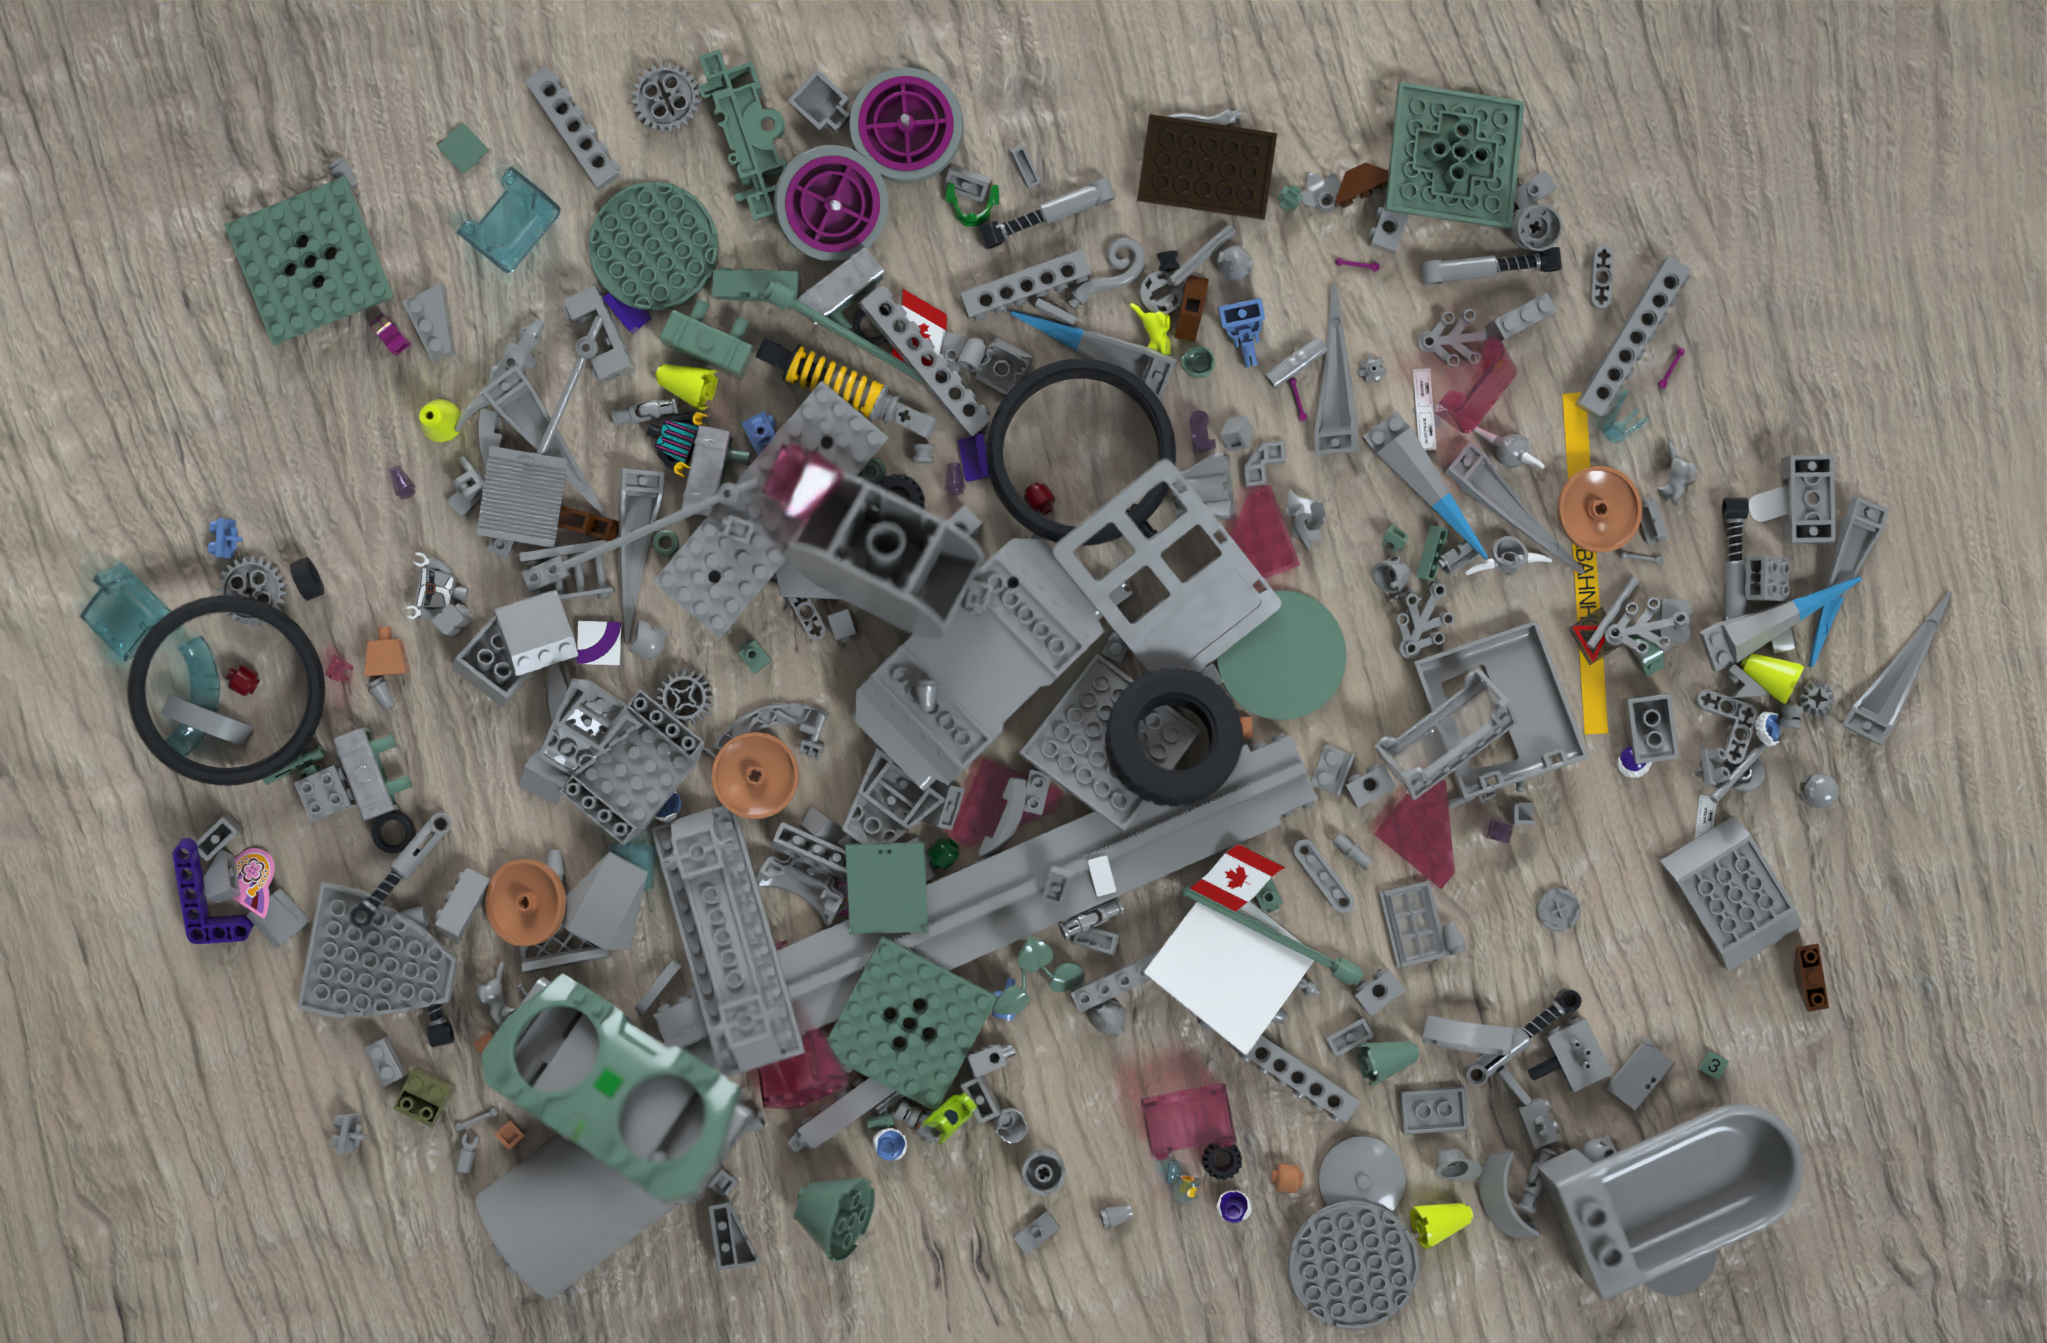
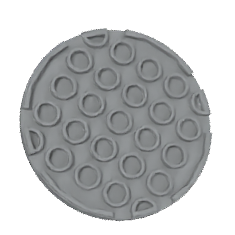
[1288,1201,1419,1329]

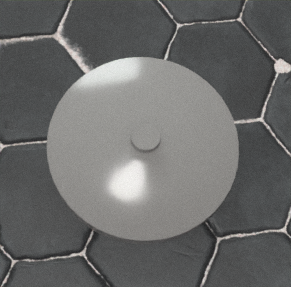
[1318,1135,1406,1212]

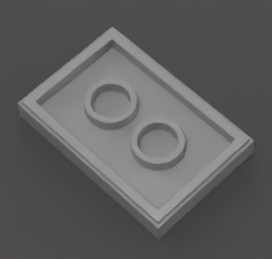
[1400,1086,1469,1135]

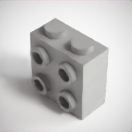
[1744,556,1790,602]
[294,765,356,823]

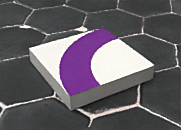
[577,621,622,665]

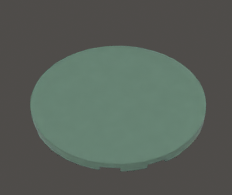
[589,182,719,311]
[1217,590,1347,720]

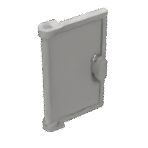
[1604,1037,1675,1112]

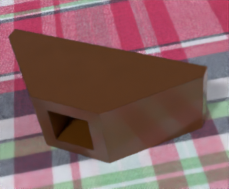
[1335,163,1388,209]
[1174,275,1209,342]
[1794,943,1829,1012]

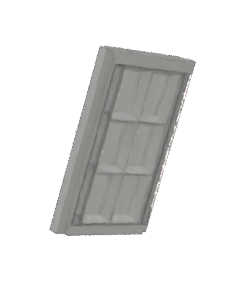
[1379,880,1448,968]

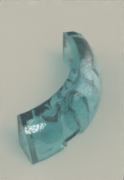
[165,636,220,757]

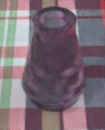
[944,463,966,496]
[389,466,416,499]

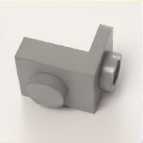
[720,515,755,544]

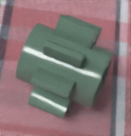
[1277,184,1303,212]

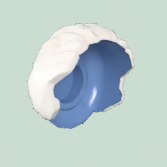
[1754,711,1780,747]
[654,791,682,823]
[873,1128,907,1161]

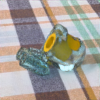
[1165,1160,1201,1203]

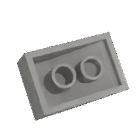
[1622,693,1679,764]

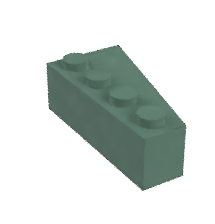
[712,267,801,302]

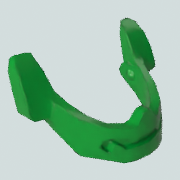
[946,183,999,227]

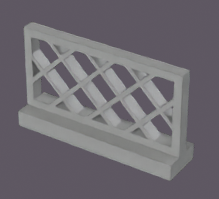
[520,923,612,973]

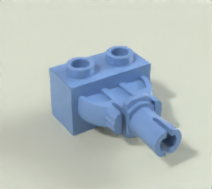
[1217,298,1266,367]
[741,411,777,456]

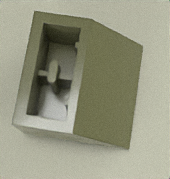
[393,1066,456,1127]

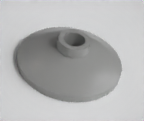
[1722,754,1765,791]

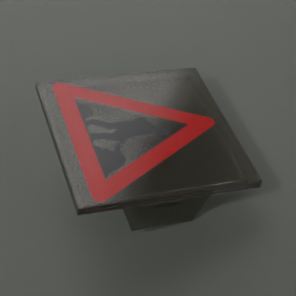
[1568,607,1622,665]

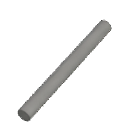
[1586,576,1639,649]
[1710,742,1768,803]

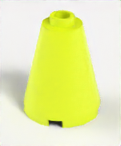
[655,364,718,411]
[419,399,461,442]
[1740,653,1804,704]
[1410,1203,1473,1249]

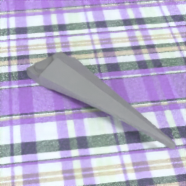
[1314,283,1359,455]
[481,365,607,518]
[1445,441,1585,575]
[617,468,664,643]
[1842,591,1952,746]

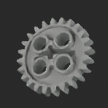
[631,62,702,134]
[216,556,289,627]

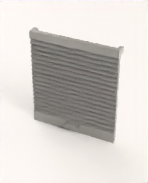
[476,446,568,548]

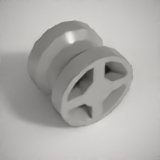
[912,444,934,463]

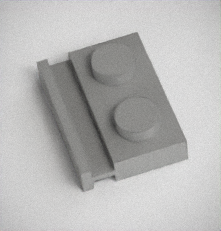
[1311,744,1355,796]

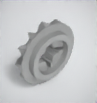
[1799,681,1835,716]

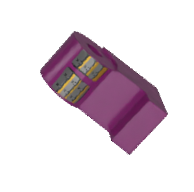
[369,313,411,356]

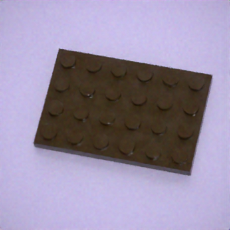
[1137,114,1277,220]

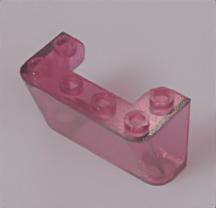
[762,443,844,520]

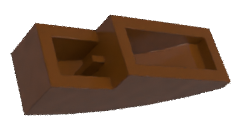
[558,505,619,541]

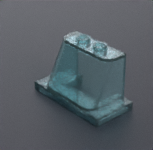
[79,563,182,662]

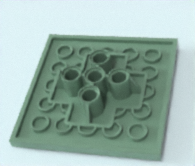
[1384,82,1525,230]
[224,176,395,346]
[821,936,998,1111]

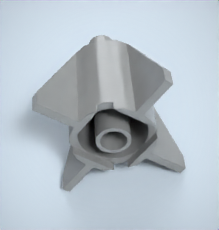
[1171,453,1237,520]

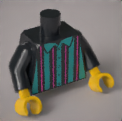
[646,412,708,478]

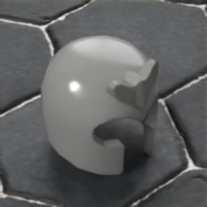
[628,620,669,659]
[1799,774,1839,808]
[1581,1134,1618,1163]

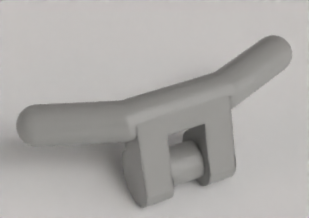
[453,456,484,501]

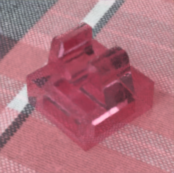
[325,655,354,682]

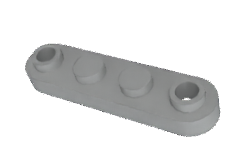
[1293,839,1354,913]

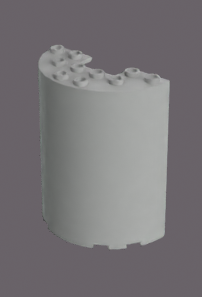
[475,1134,679,1299]

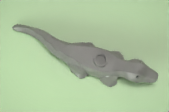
[455,319,544,432]

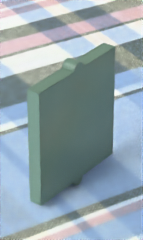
[437,122,489,174]

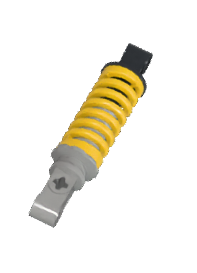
[755,337,938,439]

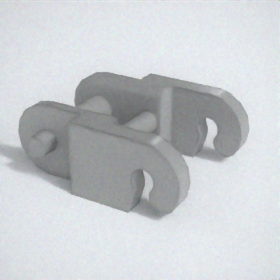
[1389,587,1421,617]

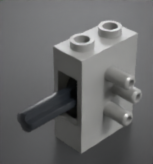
[1528,1016,1613,1093]

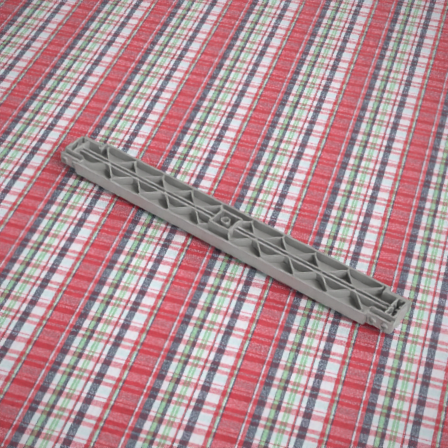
[653,733,1319,1069]

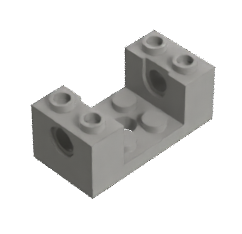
[562,286,637,384]
[1781,455,1836,545]

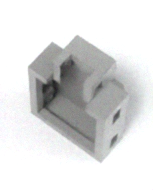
[788,69,850,133]

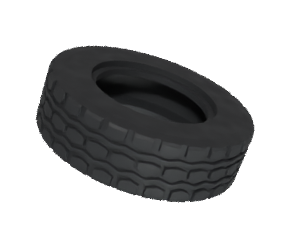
[1105,668,1243,807]

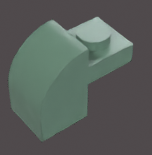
[1628,635,1665,677]

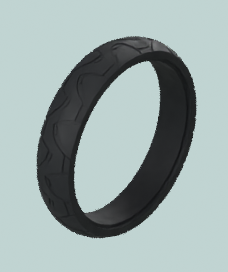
[986,358,1176,546]
[127,595,325,786]

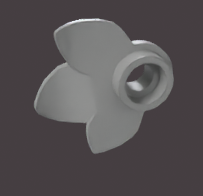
[1300,173,1340,212]

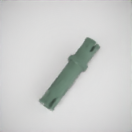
[262,745,326,785]

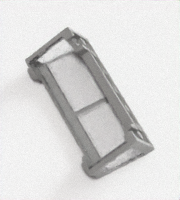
[1374,668,1518,800]

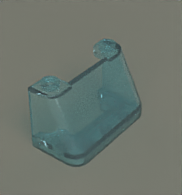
[456,166,561,273]

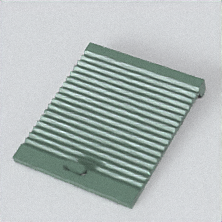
[845,842,928,935]

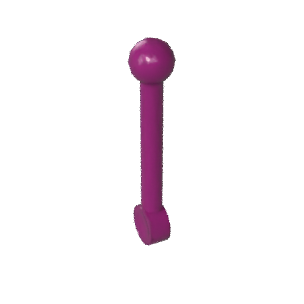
[1335,258,1380,272]
[1658,348,1685,388]
[1288,377,1307,421]

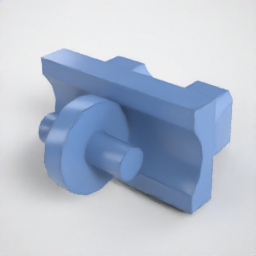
[208,518,243,559]

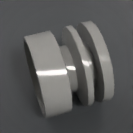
[1509,204,1563,251]

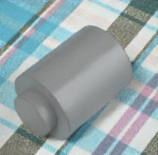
[957,337,987,372]

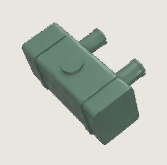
[660,299,755,380]

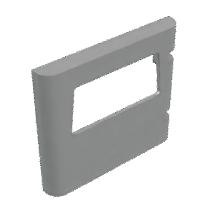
[1414,620,1589,801]

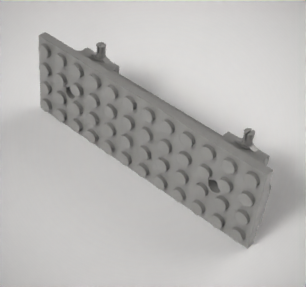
[653,381,889,638]
[651,806,806,1078]

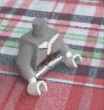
[405,552,469,619]

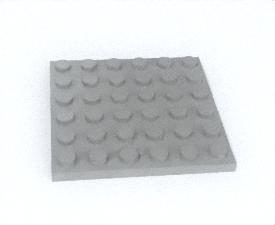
[1019,653,1201,833]

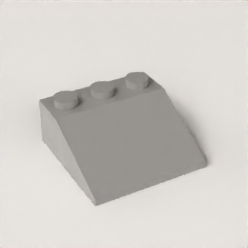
[494,589,578,676]
[452,615,533,708]

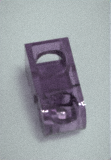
[1189,410,1216,453]
[1486,819,1514,844]

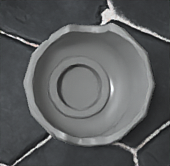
[993,1107,1028,1144]

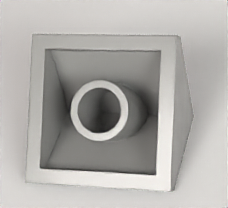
[518,747,571,805]

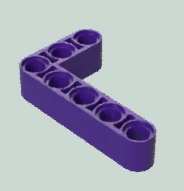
[172,838,254,944]

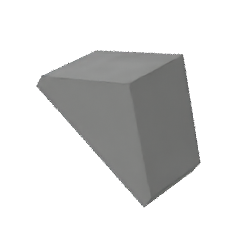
[800,806,846,846]

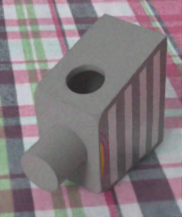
[964,1043,1016,1078]

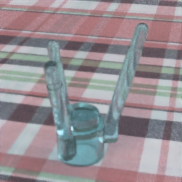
[1603,390,1650,444]

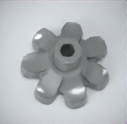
[1358,355,1386,383]

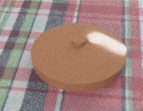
[1557,466,1642,553]
[712,732,799,819]
[485,859,566,946]

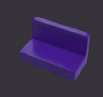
[603,293,652,334]
[958,433,990,482]

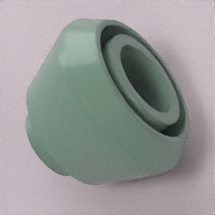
[857,457,886,486]

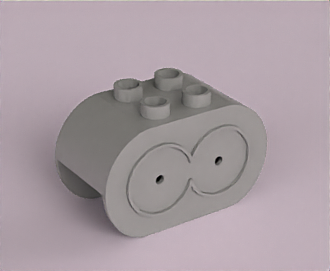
[785,473,984,639]

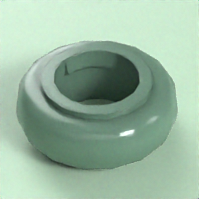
[653,530,679,556]

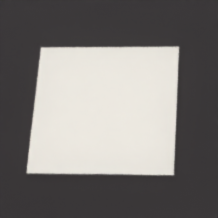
[1143,901,1314,1056]

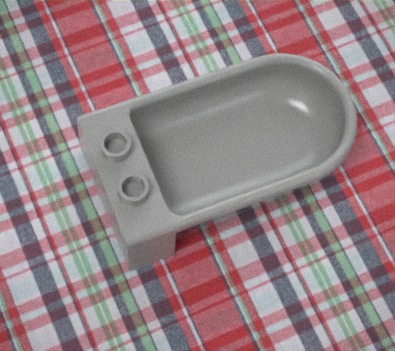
[1537,1104,1803,1302]

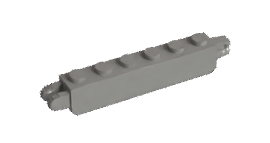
[787,1077,895,1152]

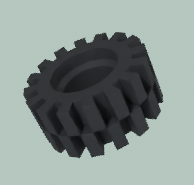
[1202,1139,1242,1180]

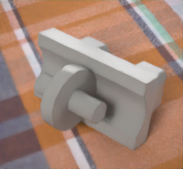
[1695,747,1731,789]
[330,1113,367,1154]

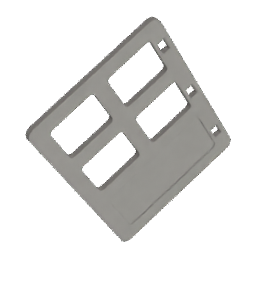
[1052,459,1281,672]

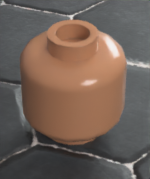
[1271,1163,1304,1193]

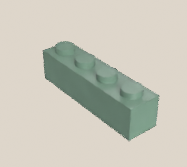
[1416,525,1449,582]

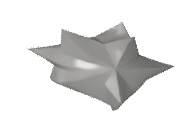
[1285,490,1326,551]

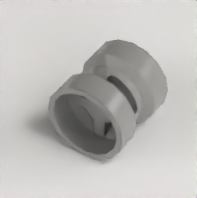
[1779,705,1804,729]
[893,1099,922,1128]

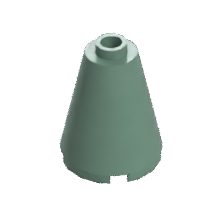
[1357,1041,1420,1086]

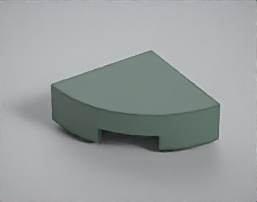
[298,764,321,779]

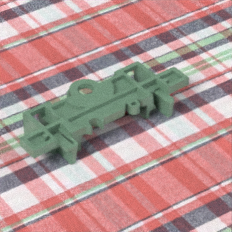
[699,49,787,221]

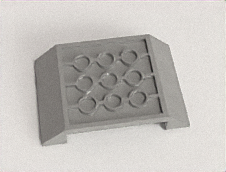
[559,689,705,845]
[1660,816,1802,972]

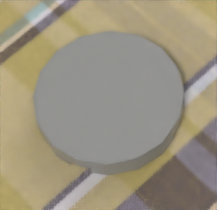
[1536,888,1581,932]

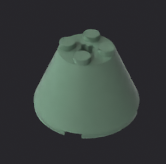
[793,1177,875,1262]

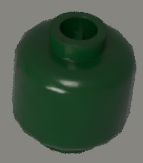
[927,837,959,869]

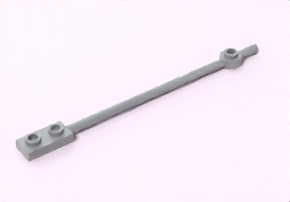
[487,316,604,559]
[522,477,761,592]

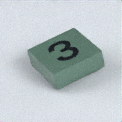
[1698,1050,1729,1080]

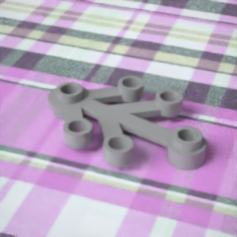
[1418,309,1494,368]
[1394,581,1455,659]
[1605,597,1690,656]

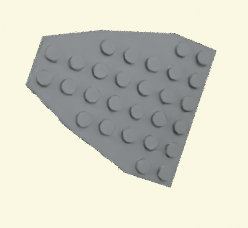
[297,882,459,1019]

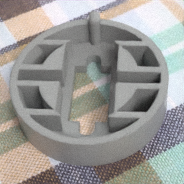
[1139,271,1183,314]

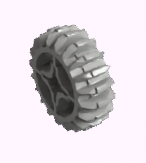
[656,669,715,727]

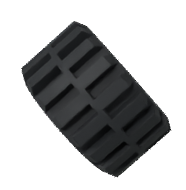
[876,474,925,510]

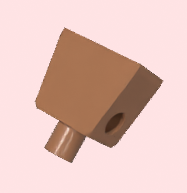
[364,627,411,677]

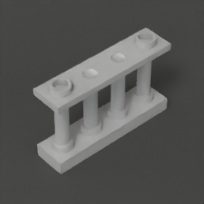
[519,540,616,601]

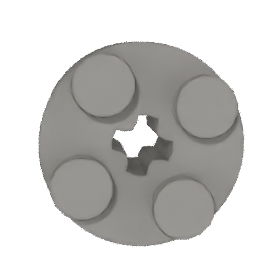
[1022,1148,1066,1195]

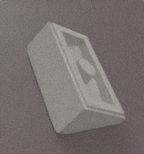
[943,164,991,203]

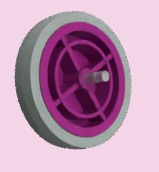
[849,68,963,183]
[774,145,889,261]

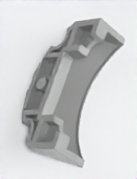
[756,856,844,927]
[1422,1015,1514,1055]
[1479,1148,1540,1238]

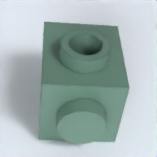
[738,639,772,674]
[1255,878,1283,913]

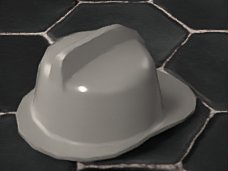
[1434,1149,1482,1182]

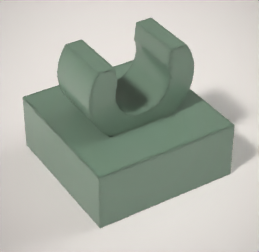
[1382,524,1410,553]

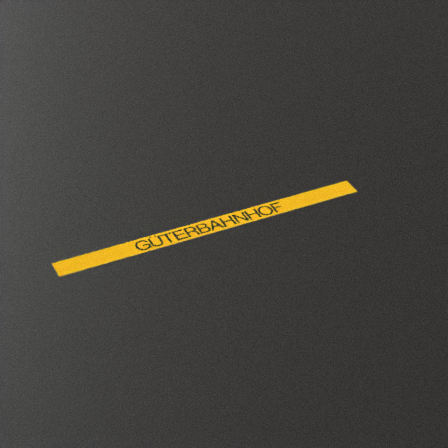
[1562,392,1608,735]

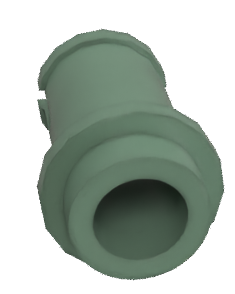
[867,1111,895,1131]

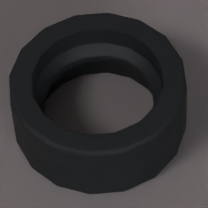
[852,306,894,346]
[290,557,324,601]
[372,812,416,853]

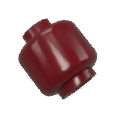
[1024,482,1056,516]
[226,664,260,696]

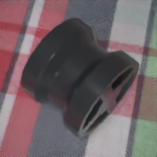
[1157,251,1180,272]

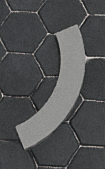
[712,703,830,751]

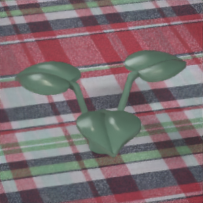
[993,936,1085,1014]

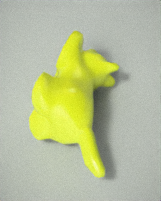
[1130,303,1172,355]

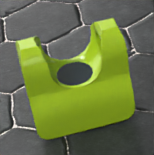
[921,1093,977,1145]

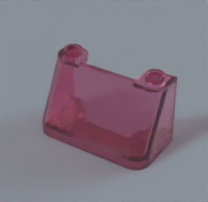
[1434,335,1517,434]
[757,1029,848,1109]
[1140,1083,1237,1161]

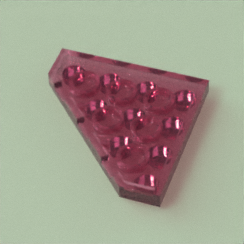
[1230,485,1300,582]
[950,758,1063,846]
[1374,779,1455,889]

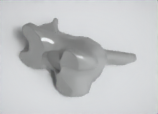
[1657,442,1697,505]
[476,962,516,1027]

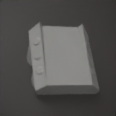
[974,337,1033,395]
[247,889,311,949]

